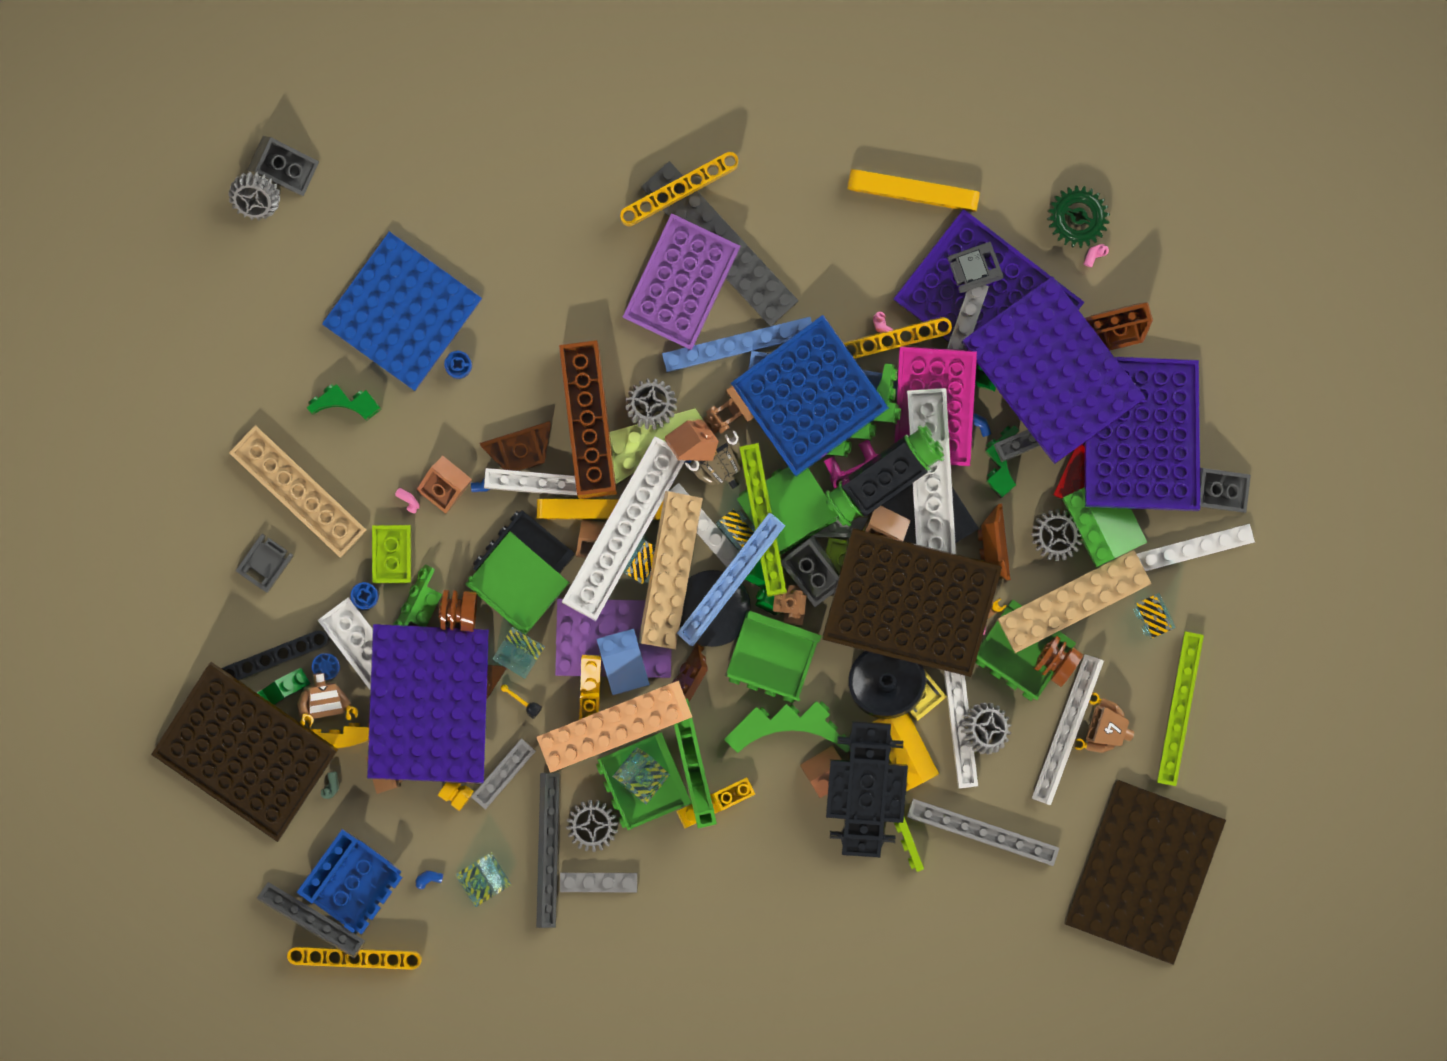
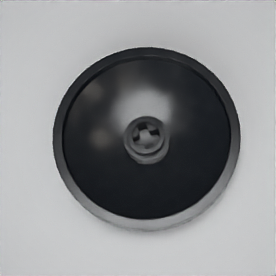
[680,570,751,647]
[848,651,926,719]

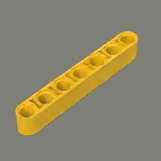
[620,152,738,226]
[847,169,980,212]
[843,317,952,359]
[537,499,663,520]
[287,946,422,970]

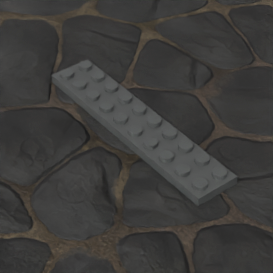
[641,161,798,326]

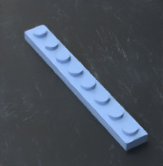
[677,513,786,646]

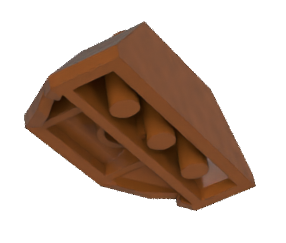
[1085,302,1153,351]
[977,504,1011,581]

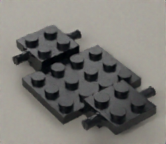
[826,721,908,858]

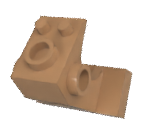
[703,386,754,434]
[773,585,806,625]

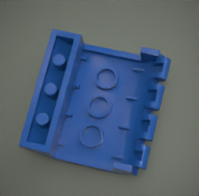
[297,829,403,934]

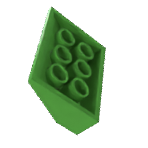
[1062,487,1147,568]

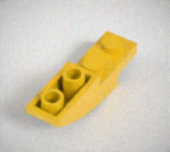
[579,655,601,720]
[310,723,369,748]
[676,777,755,829]

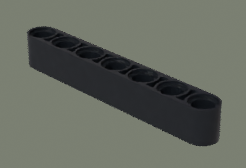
[221,630,329,681]

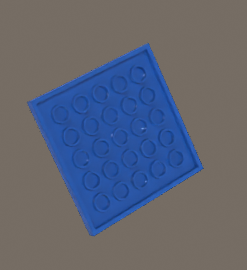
[322,232,482,391]
[731,315,889,476]

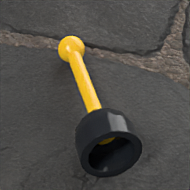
[501,684,543,719]

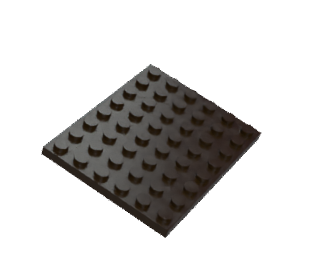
[822,528,1002,677]
[151,662,339,842]
[1065,780,1226,965]

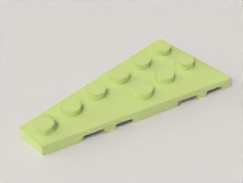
[610,408,704,485]

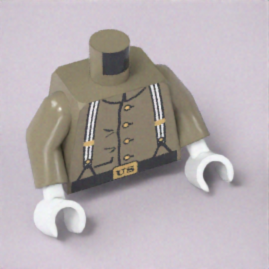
[685,431,743,491]

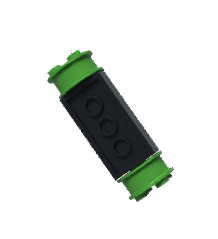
[825,425,944,526]

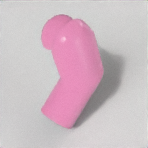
[1083,244,1109,268]
[873,312,893,338]
[395,488,420,514]

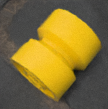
[438,782,474,811]

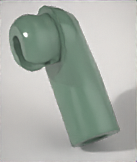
[321,771,340,799]

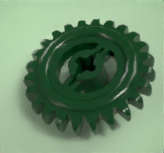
[1047,185,1110,248]

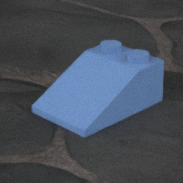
[597,629,650,695]

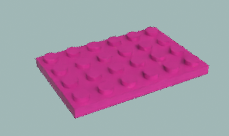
[895,346,977,466]

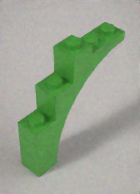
[826,363,901,457]
[674,698,717,828]
[724,701,850,753]

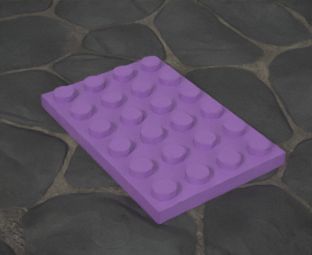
[623,213,741,350]
[555,599,671,678]

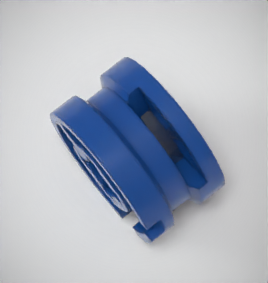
[444,351,472,379]
[351,582,379,610]
[312,653,340,680]

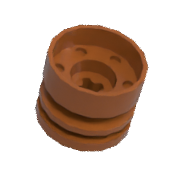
[439,590,477,632]
[1034,636,1084,687]

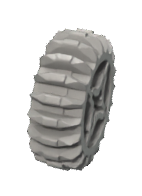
[228,172,280,221]
[625,378,677,430]
[1031,509,1082,561]
[960,702,1012,755]
[566,800,618,852]

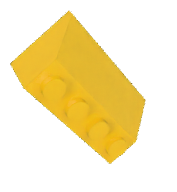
[872,713,939,791]

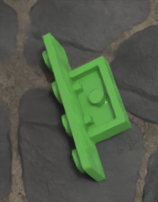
[393,564,442,627]

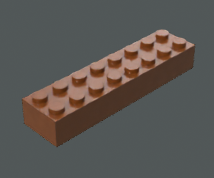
[559,340,617,499]

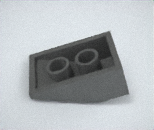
[247,136,319,196]
[1200,468,1251,513]
[781,535,839,607]

